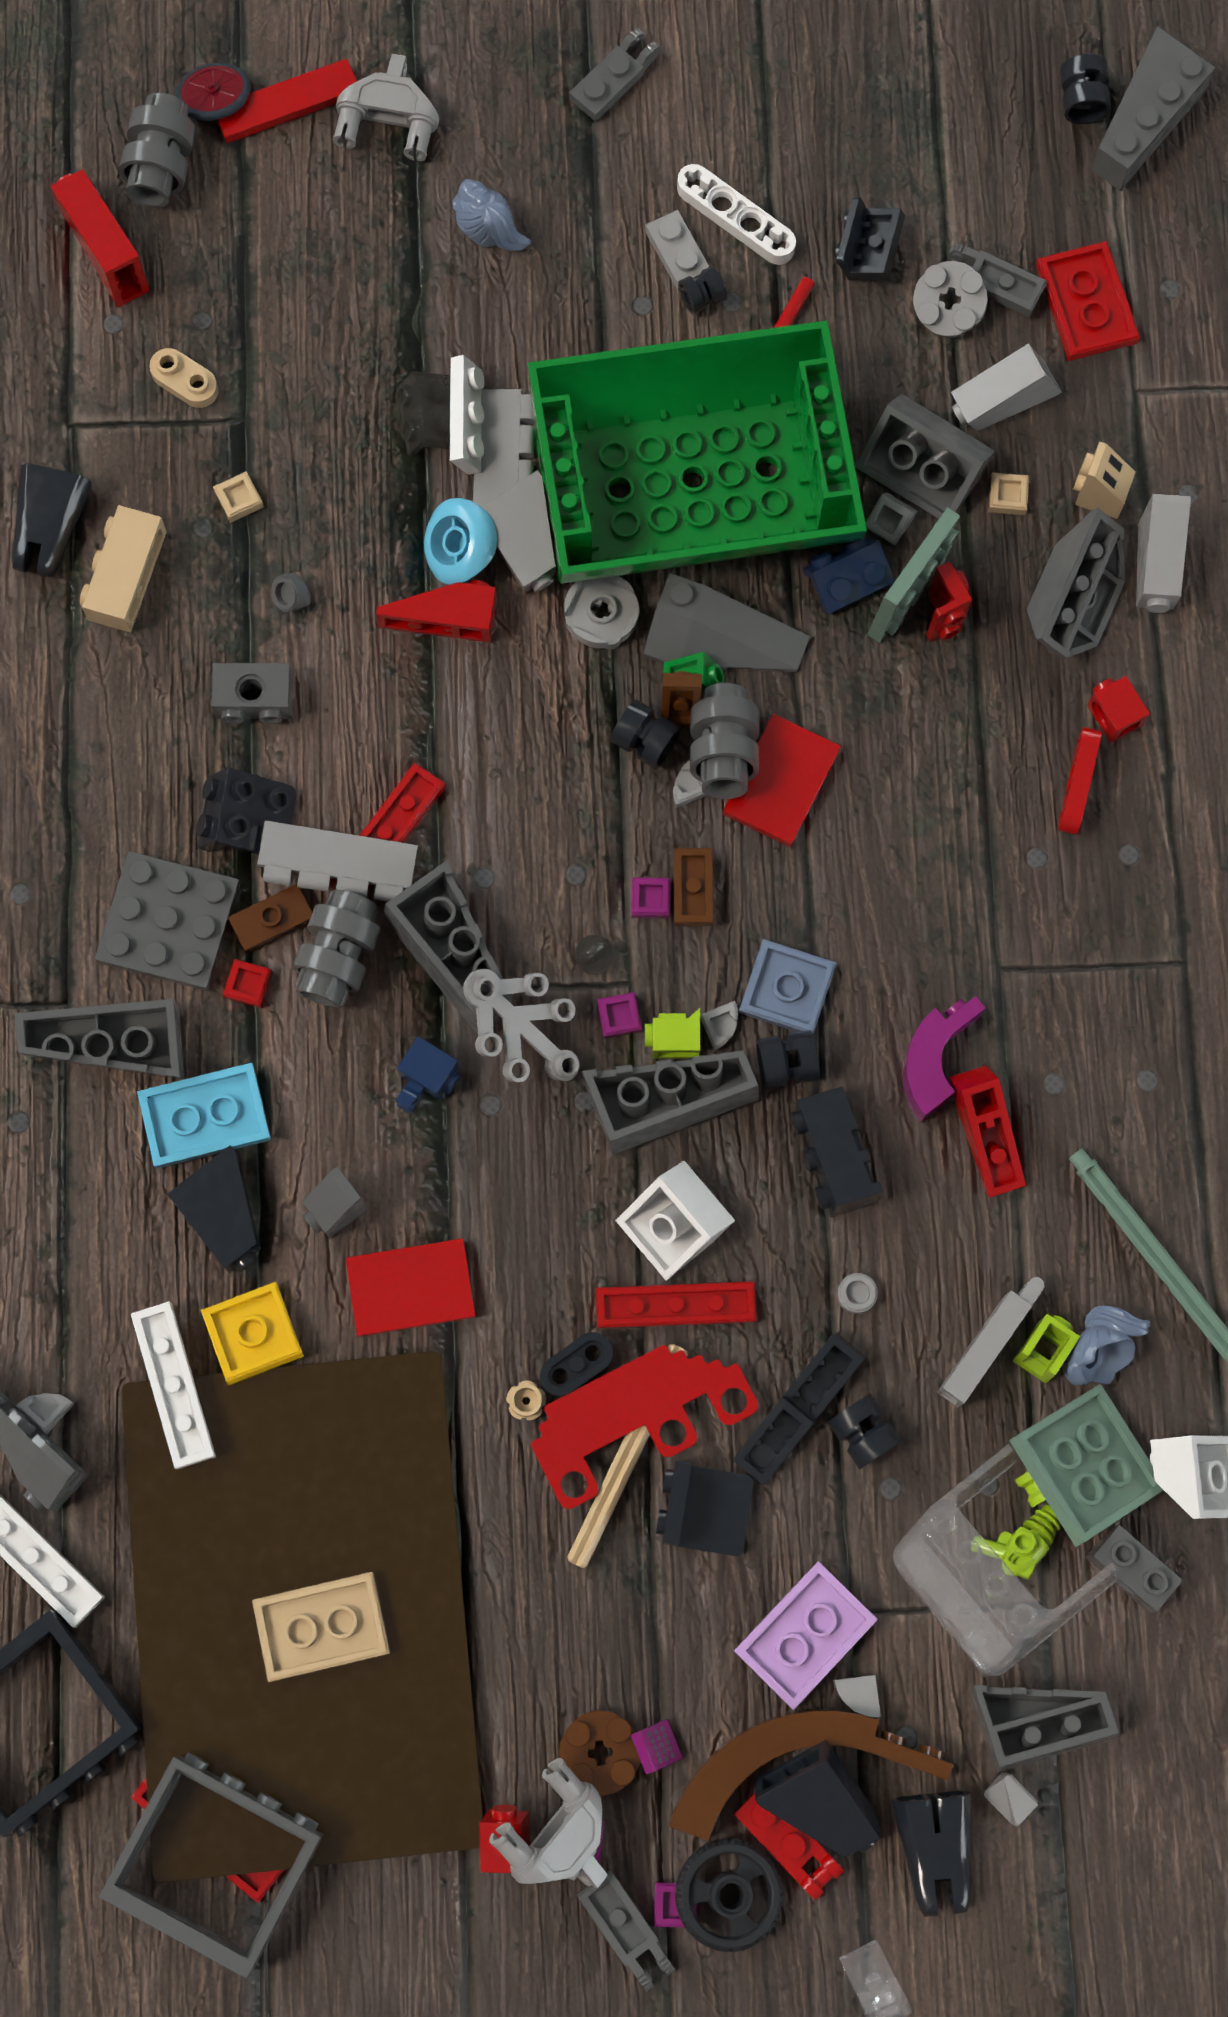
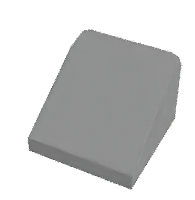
[865,493,918,545]

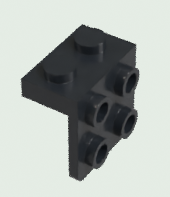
[196,767,296,855]
[656,1461,753,1556]

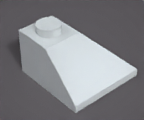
[1150,1435,1228,1519]

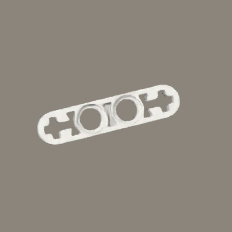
[677,164,796,265]

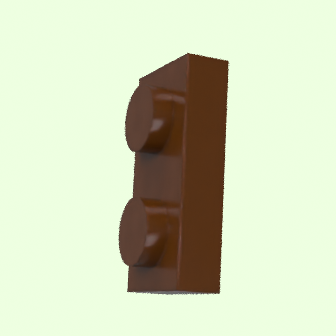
[661,671,702,727]
[673,848,713,926]

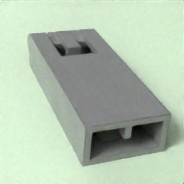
[937,1277,1044,1408]

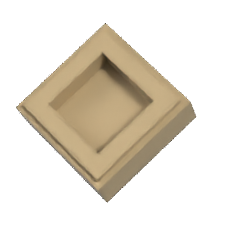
[213,471,264,523]
[988,473,1029,515]

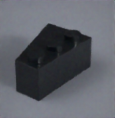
[791,1086,883,1218]

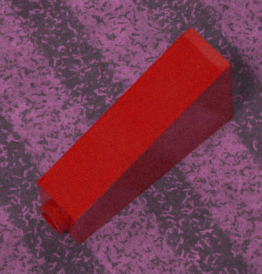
[50,169,150,308]

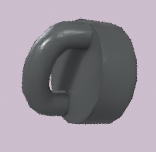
[271,573,311,612]

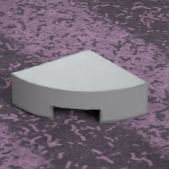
[673,760,707,808]
[700,1001,738,1053]
[16,1393,75,1434]
[834,1675,881,1717]

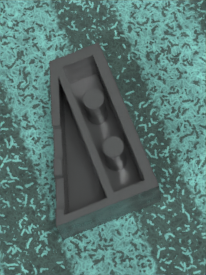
[970,1685,1119,1773]

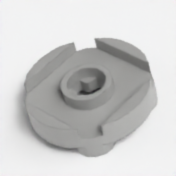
[913,261,988,338]
[564,576,639,650]

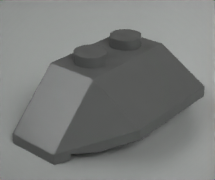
[1026,508,1125,659]

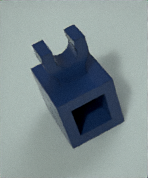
[395,1036,461,1114]

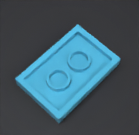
[137,1063,271,1169]

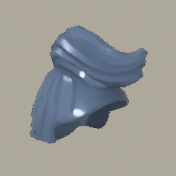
[452,179,531,251]
[1062,1305,1150,1386]

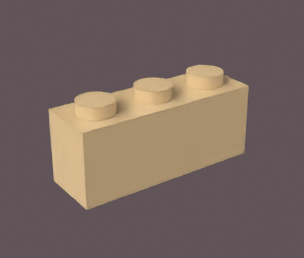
[80,505,167,633]

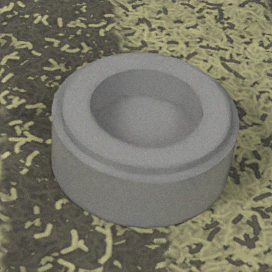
[837,1273,878,1314]

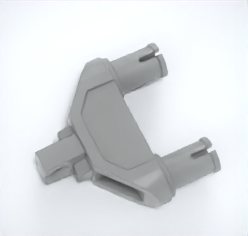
[333,54,439,161]
[489,1758,608,1888]

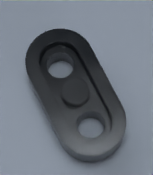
[540,1332,613,1397]

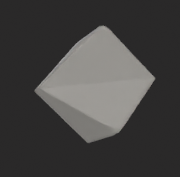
[984,1772,1038,1827]

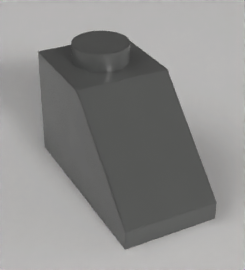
[302,1167,367,1239]

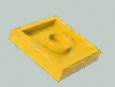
[201,1282,304,1386]

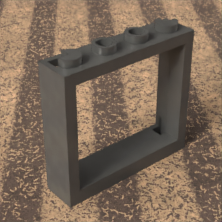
[99,1753,324,1979]

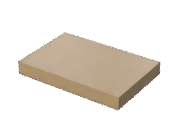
[252,1572,390,1682]

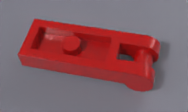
[733,1792,845,1901]

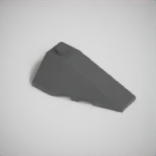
[643,573,810,672]
[0,1390,90,1512]

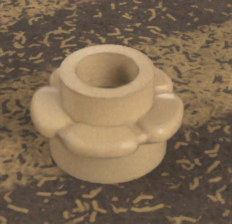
[506,1381,546,1420]

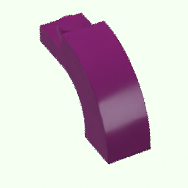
[903,996,986,1123]

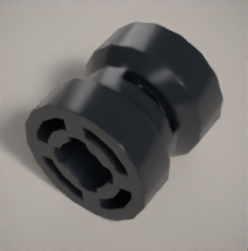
[678,265,727,315]

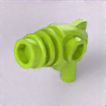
[972,1505,1061,1580]

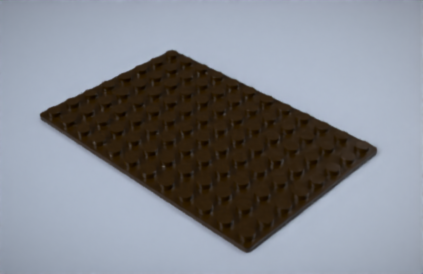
[121,1351,483,1883]

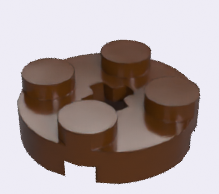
[559,1710,641,1796]

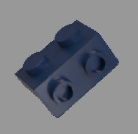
[802,537,895,614]

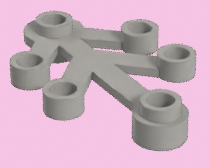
[463,969,580,1082]

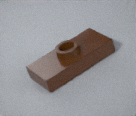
[228,884,312,954]

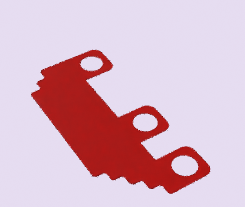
[531,1344,758,1509]

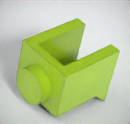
[645,1008,700,1059]
[1012,1314,1080,1384]

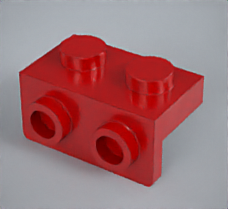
[926,561,972,642]

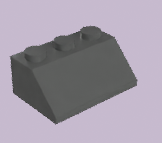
[855,394,996,519]

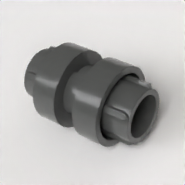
[119,93,196,207]
[690,683,759,799]
[292,889,381,1008]

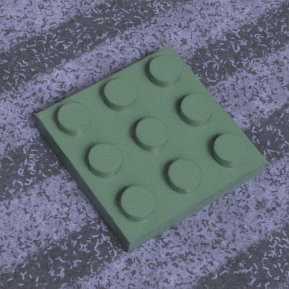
[867,507,960,643]
[1009,1384,1163,1547]

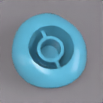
[424,498,497,585]

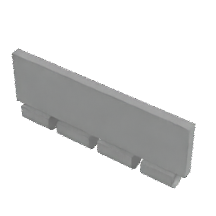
[473,389,535,507]
[257,820,418,902]

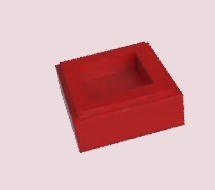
[223,959,273,1008]

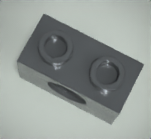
[211,663,293,724]
[1085,1525,1183,1612]

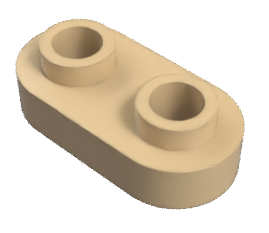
[150,348,218,408]

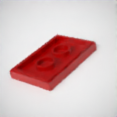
[1035,241,1140,361]
[722,714,841,848]
[345,1238,476,1337]

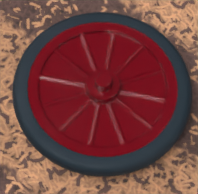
[175,63,251,121]

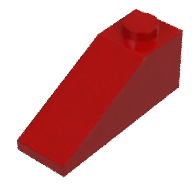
[376,580,497,643]
[949,1065,1026,1198]

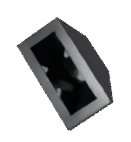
[167,1145,261,1274]
[755,1740,880,1858]

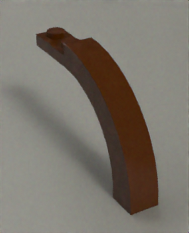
[668,1710,953,1841]

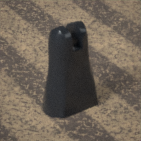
[11,463,92,578]
[891,1790,972,1917]

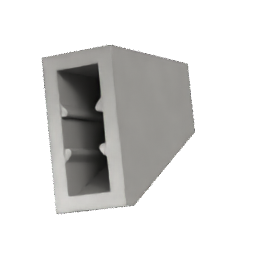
[951,343,1062,431]
[482,470,557,593]
[1136,494,1191,613]

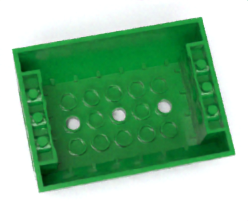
[528,320,867,584]

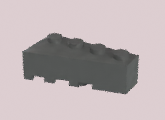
[1091,26,1215,191]
[384,860,513,1035]
[15,999,185,1080]
[582,1050,758,1155]

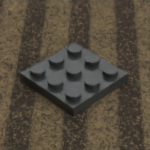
[95,851,241,991]

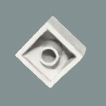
[615,1161,735,1281]

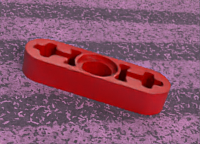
[1057,727,1102,835]

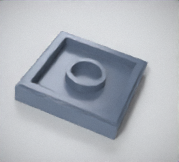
[739,939,836,1034]

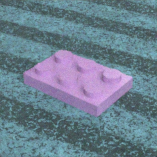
[734,1561,878,1710]

